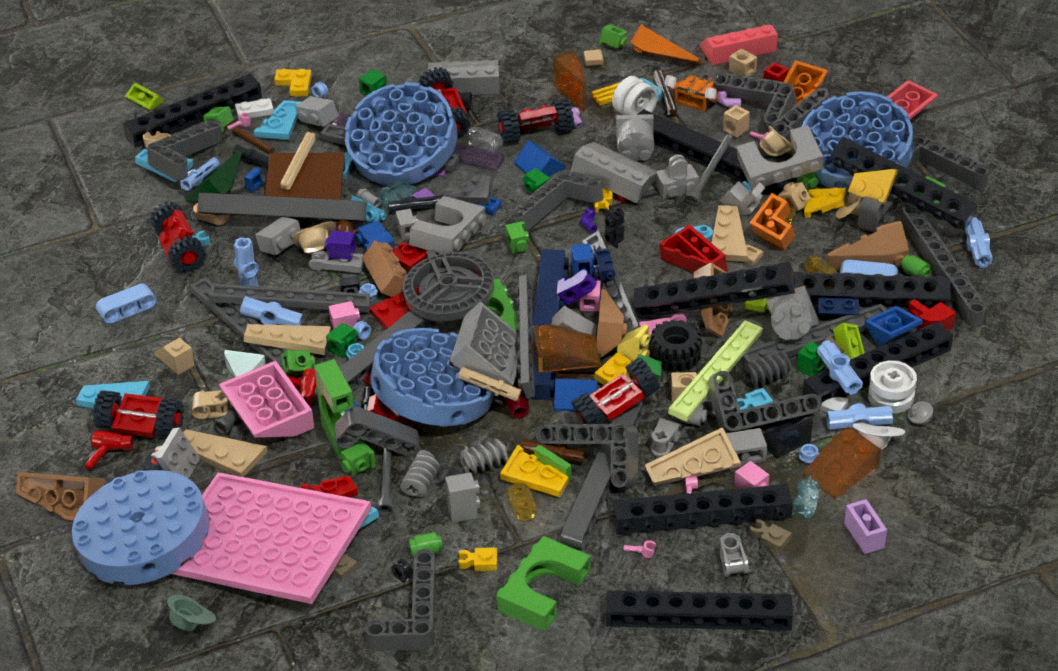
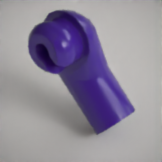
[580,208,597,233]

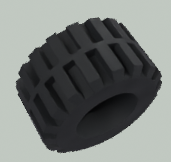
[650,319,702,372]

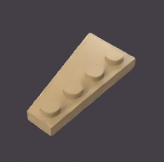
[711,205,748,262]
[244,324,331,355]
[645,427,742,486]
[183,429,267,477]

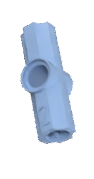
[965,218,993,268]
[234,237,259,286]
[240,296,303,326]
[817,340,863,395]
[826,403,893,432]

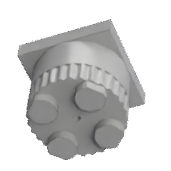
[616,114,654,162]
[766,285,819,340]

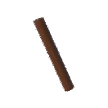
[233,126,275,154]

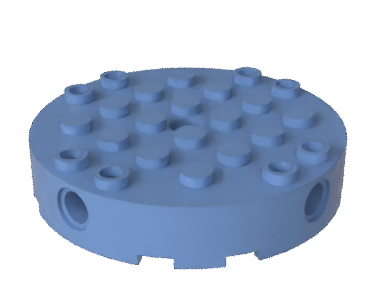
[345,82,457,186]
[802,92,914,192]
[370,328,494,427]
[72,470,210,585]

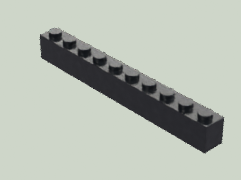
[637,109,797,196]

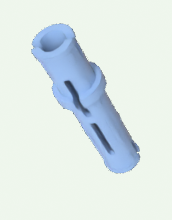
[181,158,220,190]

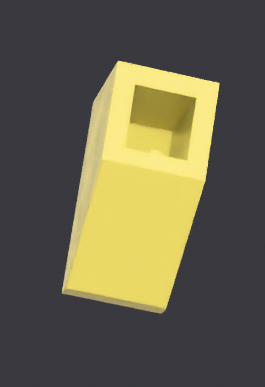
[617,325,650,361]

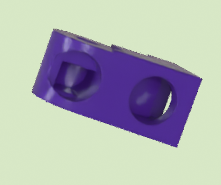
[557,270,597,305]

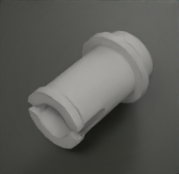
[356,189,381,208]

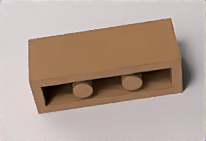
[362,240,406,297]

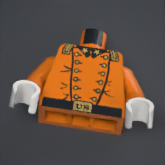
[664,75,718,112]

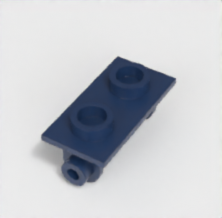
[593,246,615,286]
[818,298,859,318]

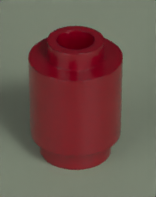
[504,387,529,418]

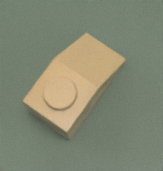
[154,338,195,375]

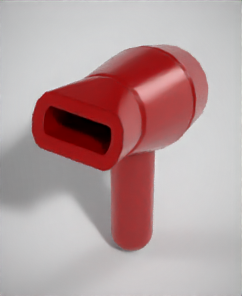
[287,368,317,407]
[85,431,134,470]

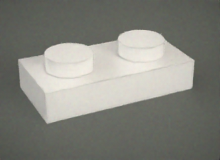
[235,98,274,120]

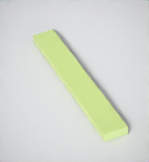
[668,320,763,422]

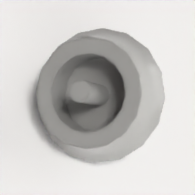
[908,401,933,425]

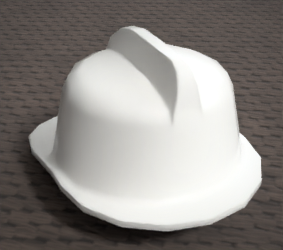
[853,423,905,451]

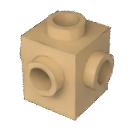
[778,182,811,212]

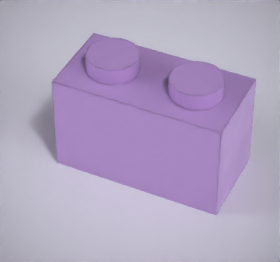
[844,499,887,554]

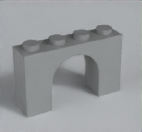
[736,125,824,190]
[409,196,486,254]

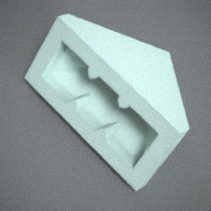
[224,350,266,378]

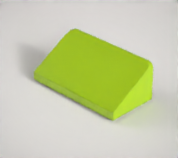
[125,82,165,111]
[833,323,865,359]

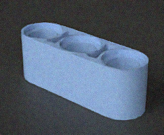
[840,260,898,290]
[96,284,157,323]

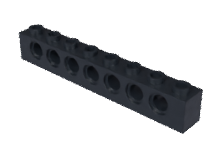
[123,74,262,148]
[831,137,977,231]
[633,262,795,319]
[794,271,951,307]
[802,322,953,405]
[613,484,793,535]
[606,590,793,631]

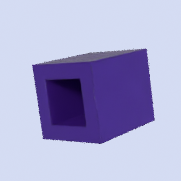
[325,231,356,260]

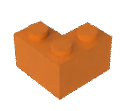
[750,193,796,251]

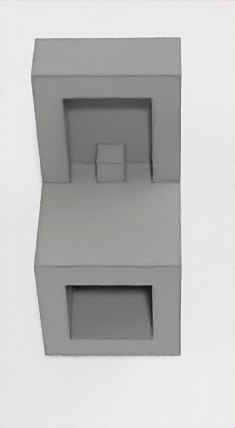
[720,181,765,215]

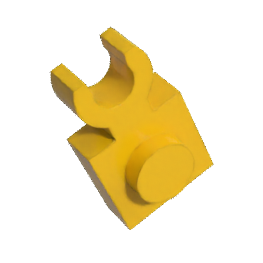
[593,188,613,213]
[459,548,497,571]

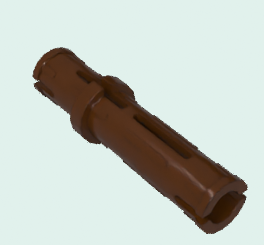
[521,439,586,464]

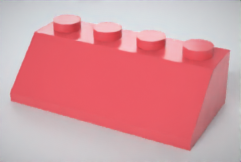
[699,25,778,65]
[887,80,938,120]

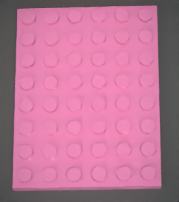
[171,472,372,604]

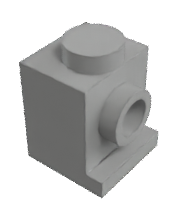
[395,209,418,240]

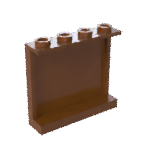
[265,152,346,200]

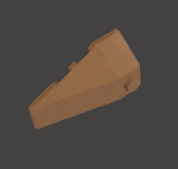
[826,221,909,271]
[694,262,733,338]
[595,289,627,357]
[16,472,104,521]

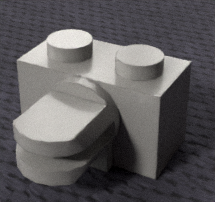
[655,155,699,199]

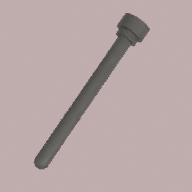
[685,134,733,205]
[376,447,394,517]

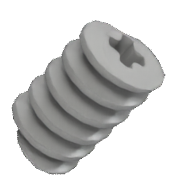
[460,439,508,474]
[400,450,440,497]

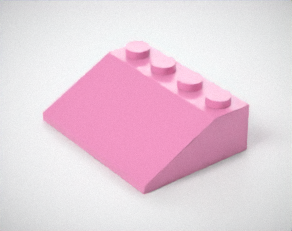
[219,361,315,438]

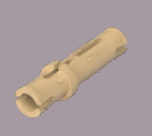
[458,366,522,402]

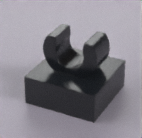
[339,276,360,293]

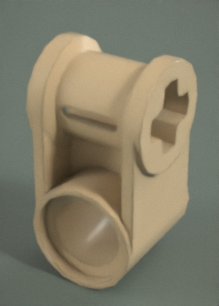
[192,390,232,419]

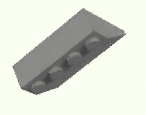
[428,60,500,95]
[570,142,656,203]
[450,301,520,386]

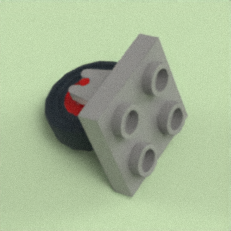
[144,427,201,479]

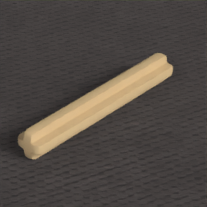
[280,132,316,190]

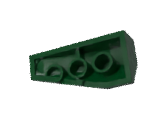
[185,150,242,203]

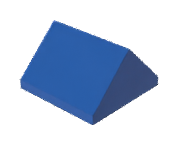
[514,140,566,177]
[864,306,923,347]
[554,379,598,412]

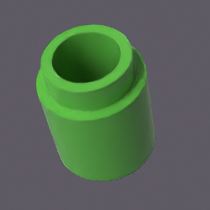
[901,255,931,277]
[409,532,443,557]

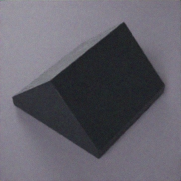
[763,417,813,459]

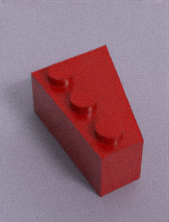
[659,224,728,273]

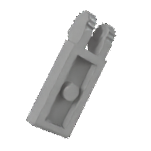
[309,251,364,273]

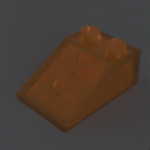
[553,50,586,111]
[533,324,600,372]
[803,427,881,499]

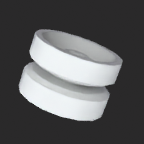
[612,76,658,115]
[868,361,917,413]

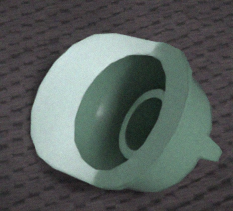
[167,595,216,632]

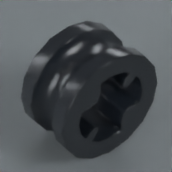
[391,559,413,582]

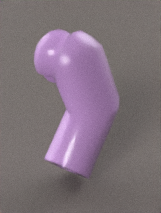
[717,91,741,107]
[572,107,583,128]

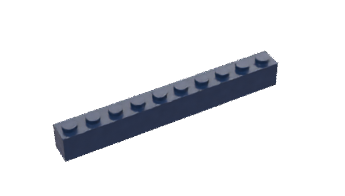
[527,249,569,400]

